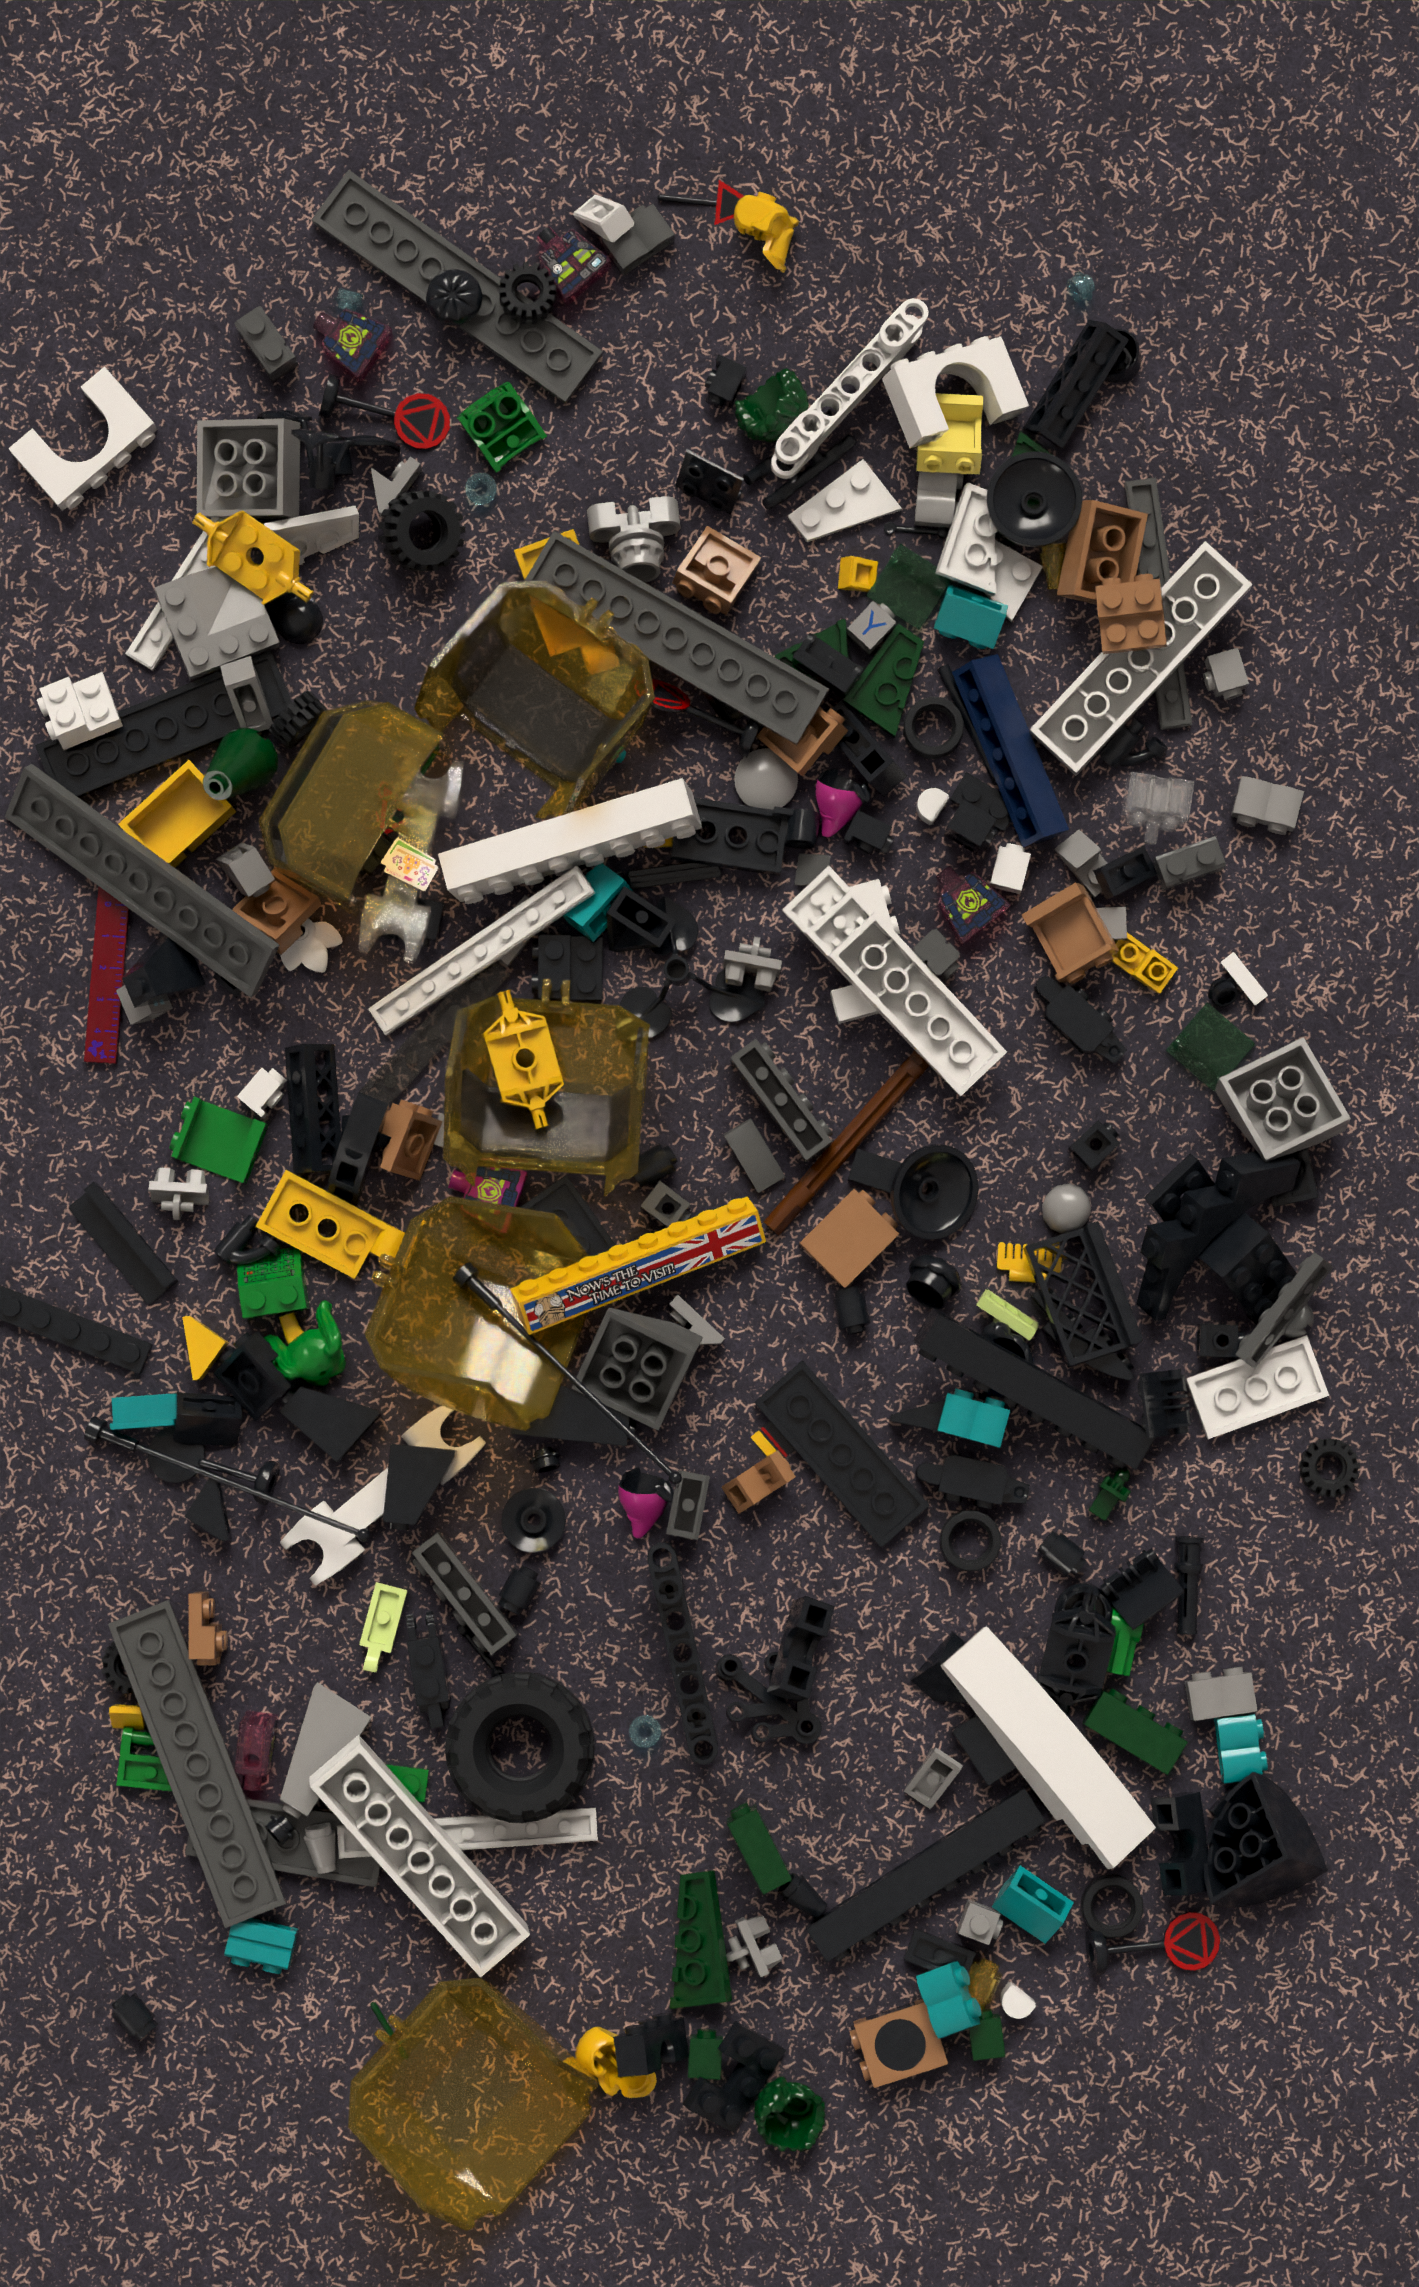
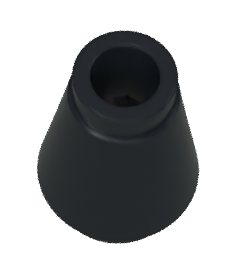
[778,1873,827,1919]

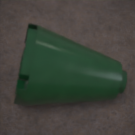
[203,728,278,800]

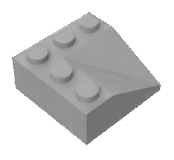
[197,418,300,519]
[154,567,279,681]
[1215,1037,1351,1162]

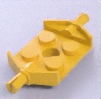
[192,510,314,605]
[482,990,564,1129]

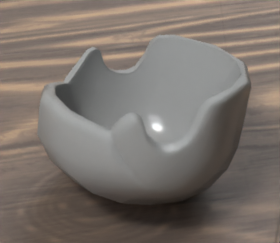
[1042,1183,1091,1234]

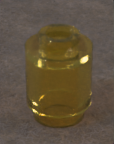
[968,1958,1003,2010]

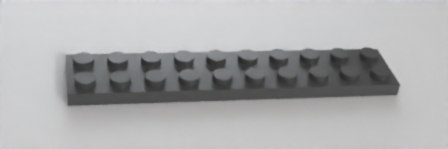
[311,170,603,404]
[522,531,829,745]
[5,764,280,998]
[108,1599,287,1928]

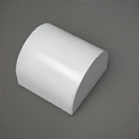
[916,788,949,825]
[1000,1982,1036,2019]

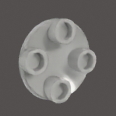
[734,748,798,810]

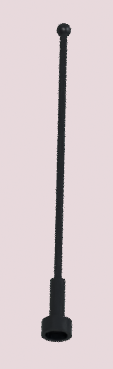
[452,1262,682,1485]
[84,1416,370,1541]

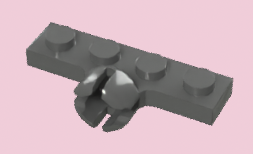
[1235,1252,1334,1369]

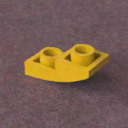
[1112,932,1178,994]

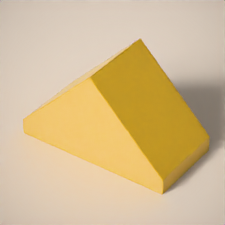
[182,1316,229,1381]

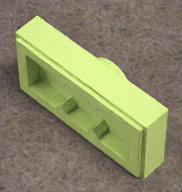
[977,1289,1039,1341]

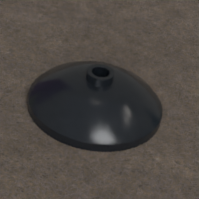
[987,452,1082,547]
[891,1144,979,1240]

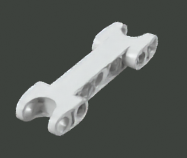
[771,298,928,479]
[280,1401,486,1586]

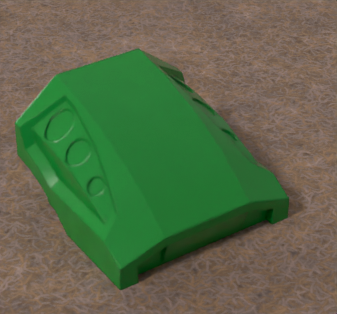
[457,382,547,473]

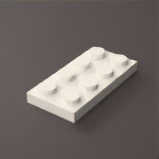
[1185,1335,1329,1439]

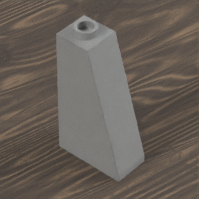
[280,1682,372,1819]

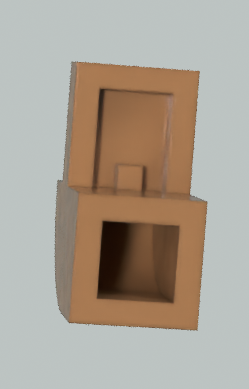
[721,1450,796,1514]

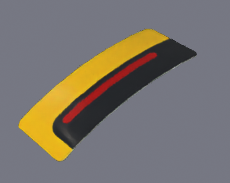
[751,1421,794,1458]

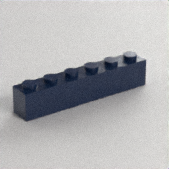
[952,654,1069,848]

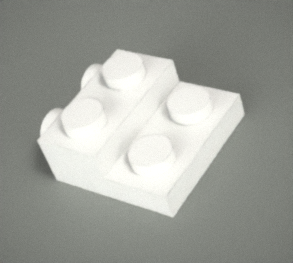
[37,672,123,750]

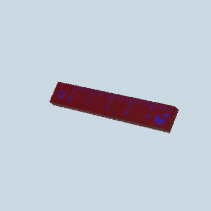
[84,886,130,1064]

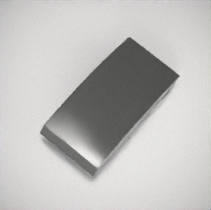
[723,1118,785,1193]

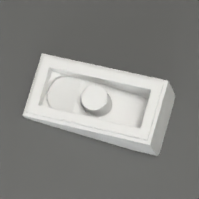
[573,195,634,242]

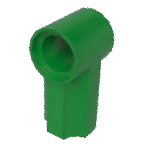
[1107,1608,1144,1676]

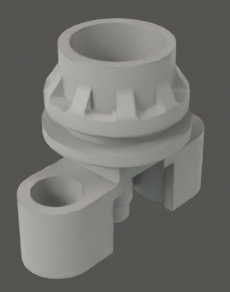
[587,496,681,583]

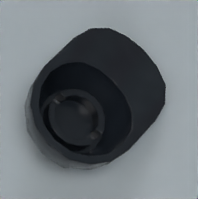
[265,592,323,644]

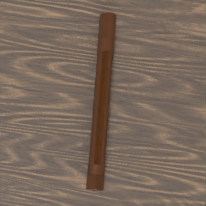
[763,1050,929,1236]

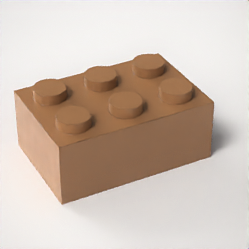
[1057,500,1148,605]

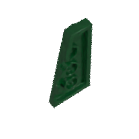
[670,1870,732,2009]

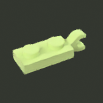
[359,1582,408,1673]

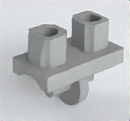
[723,936,782,992]
[148,1168,210,1220]
[726,1915,783,1977]

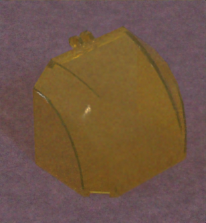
[364,1196,589,1431]
[348,1978,598,2231]

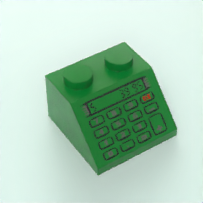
[237,1247,310,1319]

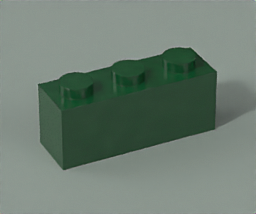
[1082,1688,1187,1775]

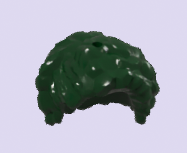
[735,368,809,443]
[754,2076,826,2152]

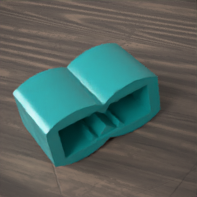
[937,1388,1010,1448]
[1214,1712,1268,1784]
[916,1961,981,2039]

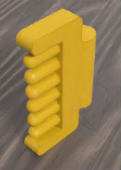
[997,1242,1062,1283]

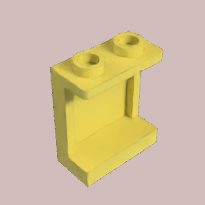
[916,393,983,475]

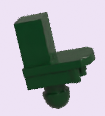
[1088,1468,1131,1521]

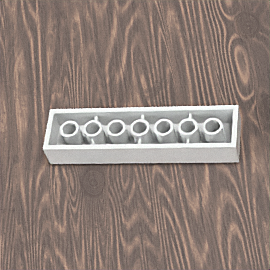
[1030,541,1252,776]
[438,778,702,904]
[309,1735,530,1978]

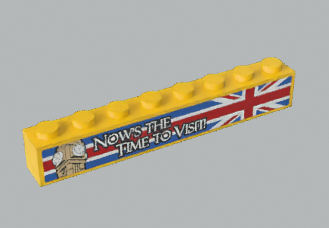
[510,1197,766,1335]

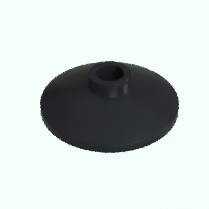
[501,1488,566,1552]

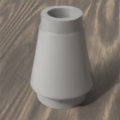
[303,1823,336,1874]

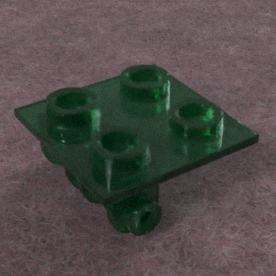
[866,543,952,630]
[1166,1002,1255,1092]

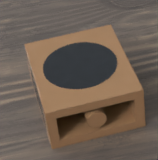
[849,1999,948,2088]

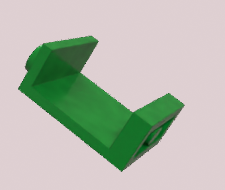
[169,1097,269,1185]

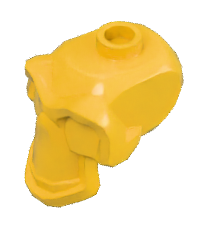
[733,192,800,273]
[575,2027,656,2098]

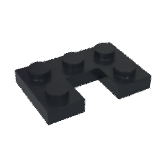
[683,2021,786,2133]

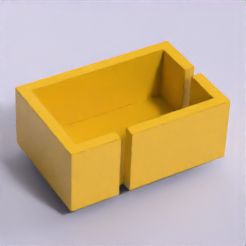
[118,760,236,868]

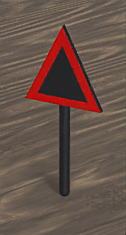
[657,180,744,225]

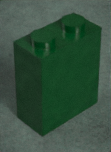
[727,1802,792,1895]

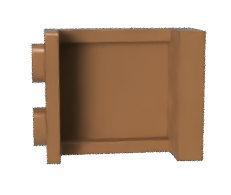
[1022,882,1119,984]
[799,1189,899,1289]

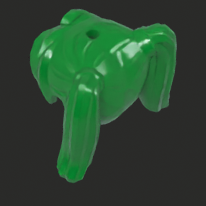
[264,1300,346,1387]

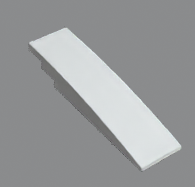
[782,866,1007,1096]
[941,1626,1156,1869]

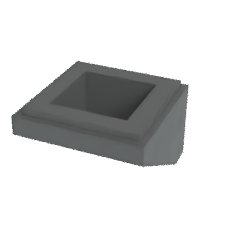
[794,853,831,887]

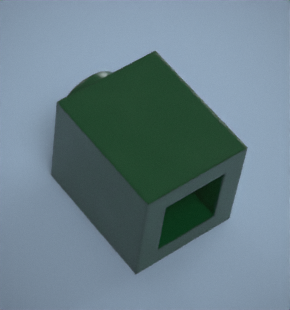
[968,2009,1006,2061]
[688,2029,723,2080]

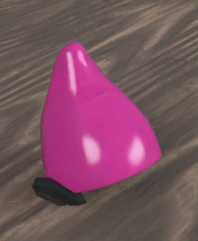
[816,769,871,837]
[618,1467,674,1538]

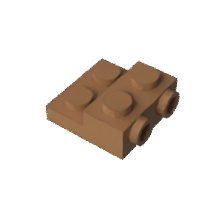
[672,526,761,615]
[1095,574,1167,654]
[756,701,848,776]
[232,869,321,955]
[380,1099,442,1181]
[189,1592,228,1665]

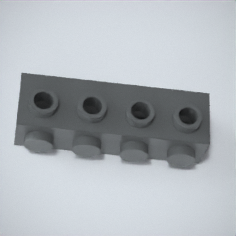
[730,1039,833,1163]
[412,1532,519,1655]

